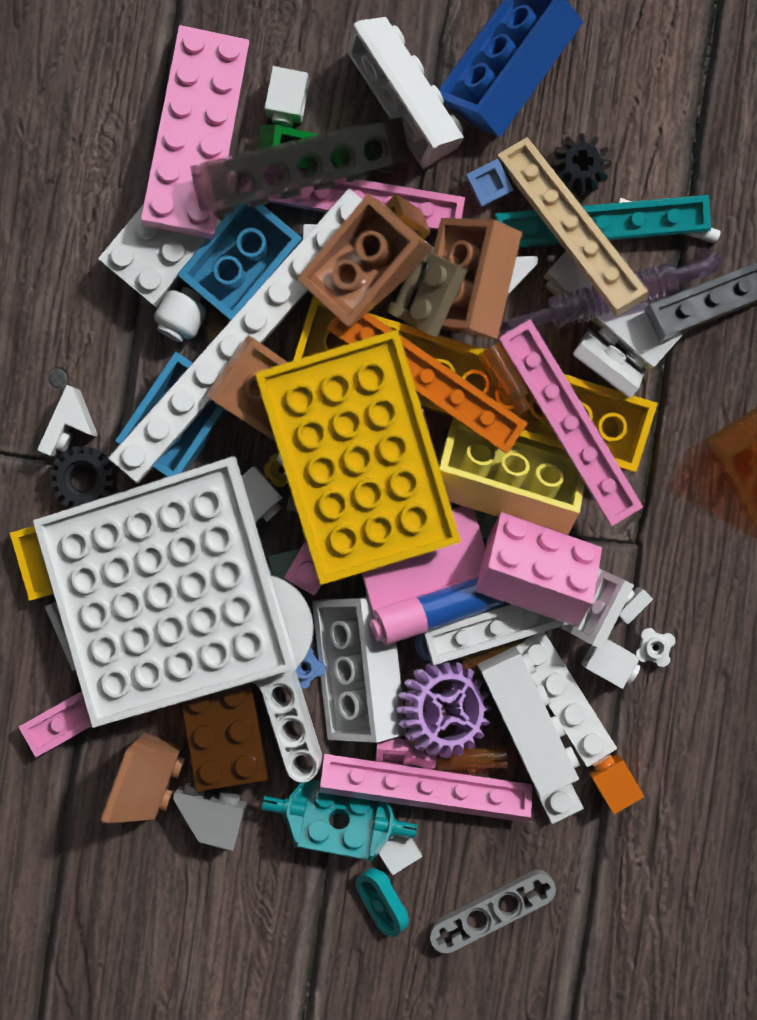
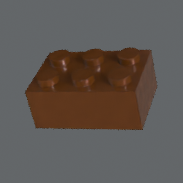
[182,682,270,792]

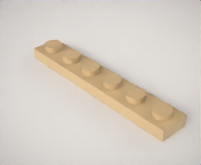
[497,137,648,317]

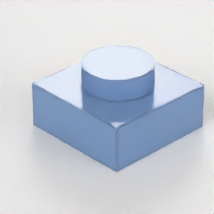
[465,159,514,209]

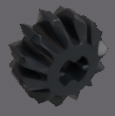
[550,133,612,196]

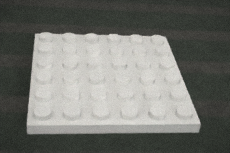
[33,457,298,728]

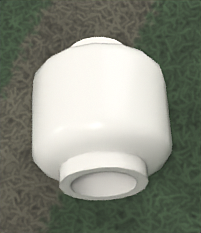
[154,287,207,342]

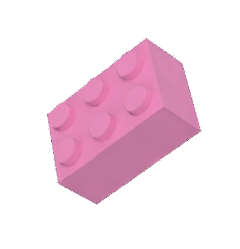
[475,512,602,627]

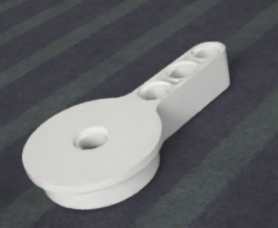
[252,575,323,782]

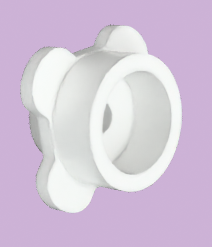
[636,628,675,667]

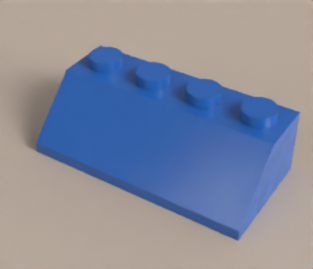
[439,0,583,138]

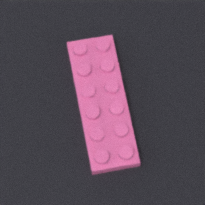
[141,25,249,239]

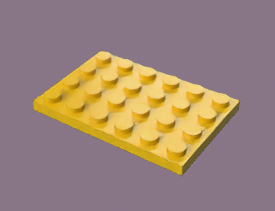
[255,329,461,585]

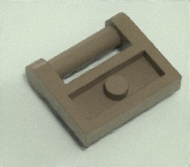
[387,251,467,337]

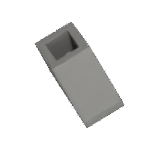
[173,783,247,851]

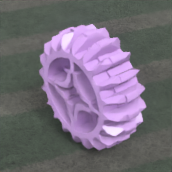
[396,661,492,758]

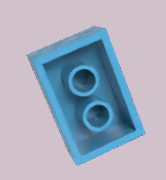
[177,192,302,321]
[116,352,228,477]

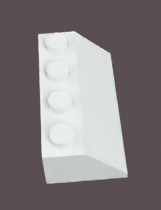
[347,17,464,169]
[312,595,406,743]

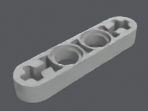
[430,870,556,953]

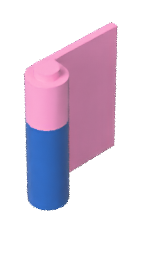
[361,505,507,645]

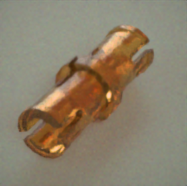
[436,746,508,773]

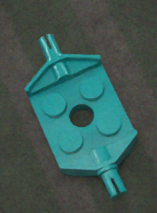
[262,779,418,861]

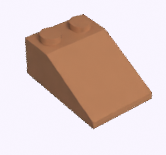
[297,193,432,328]
[101,732,185,823]

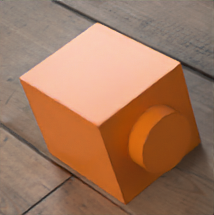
[588,754,645,815]

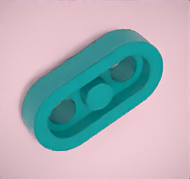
[356,868,409,937]

